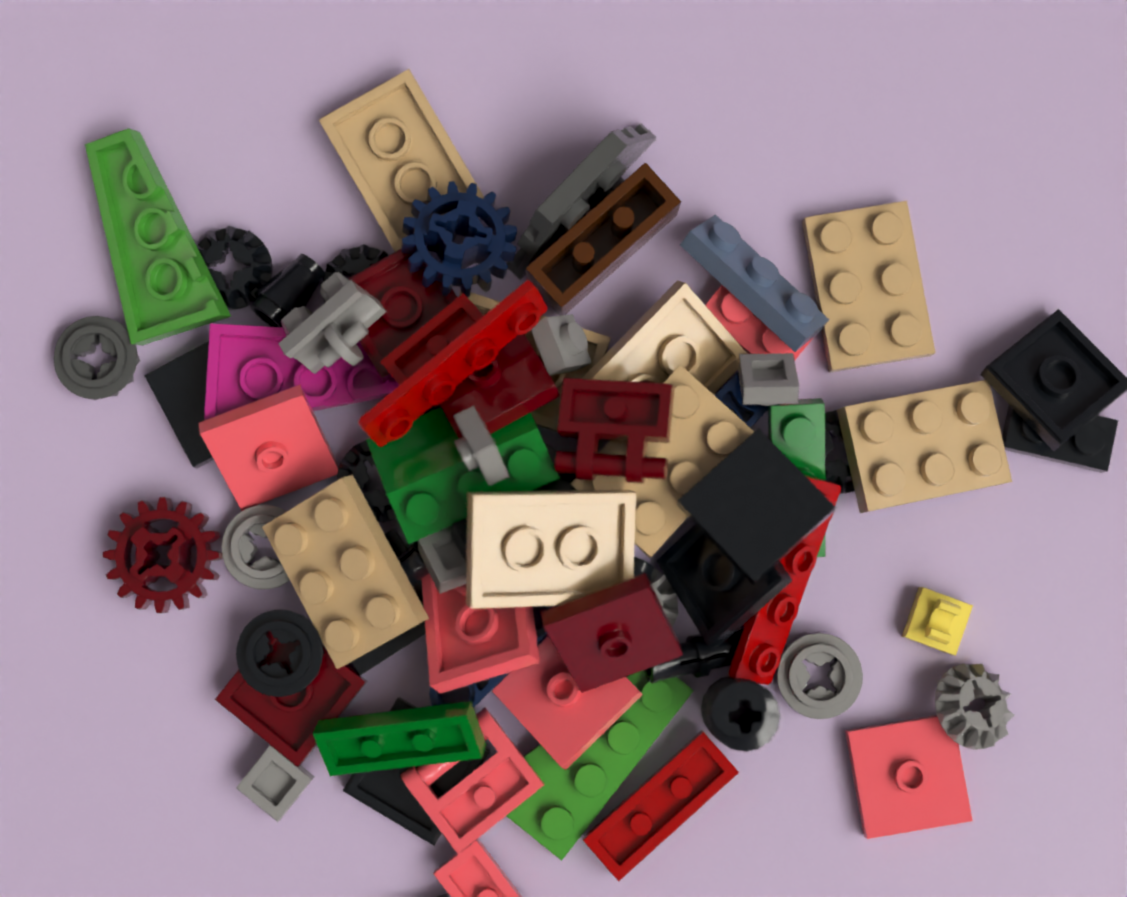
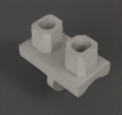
[278,272,386,374]

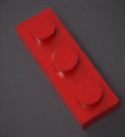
[583,730,739,881]

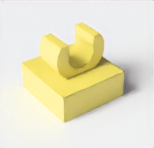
[901,587,973,656]

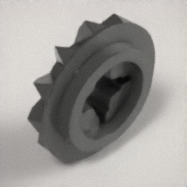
[54,316,140,401]

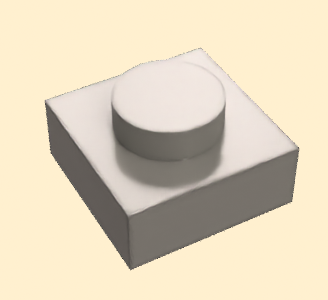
[531,314,592,375]
[738,353,799,406]
[454,406,509,486]
[418,527,466,594]
[236,745,315,822]

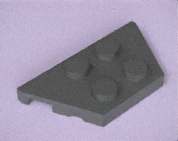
[506,123,657,281]

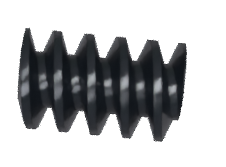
[701,676,780,752]

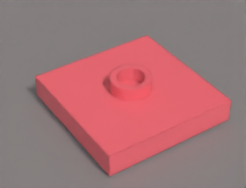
[199,385,339,511]
[492,636,643,770]
[845,715,973,839]

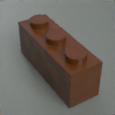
[526,162,682,316]

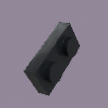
[1002,405,1119,473]

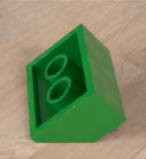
[366,406,559,544]

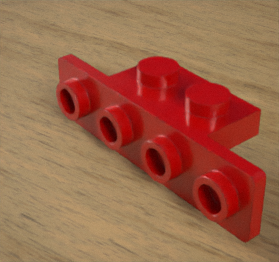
[358,280,548,447]
[728,475,841,685]

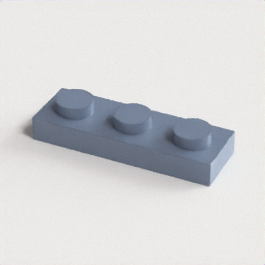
[680,214,829,352]

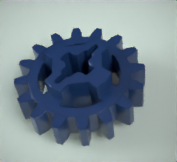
[401,181,517,298]

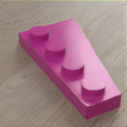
[204,323,399,421]

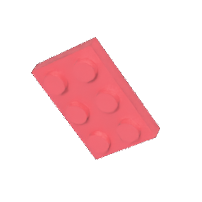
[421,573,540,694]

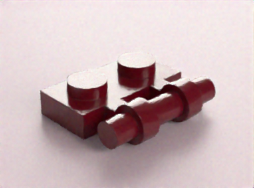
[555,378,675,484]

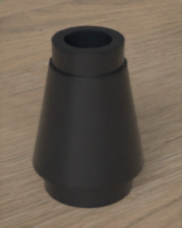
[250,254,325,327]

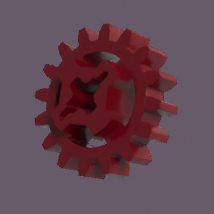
[103,497,223,613]

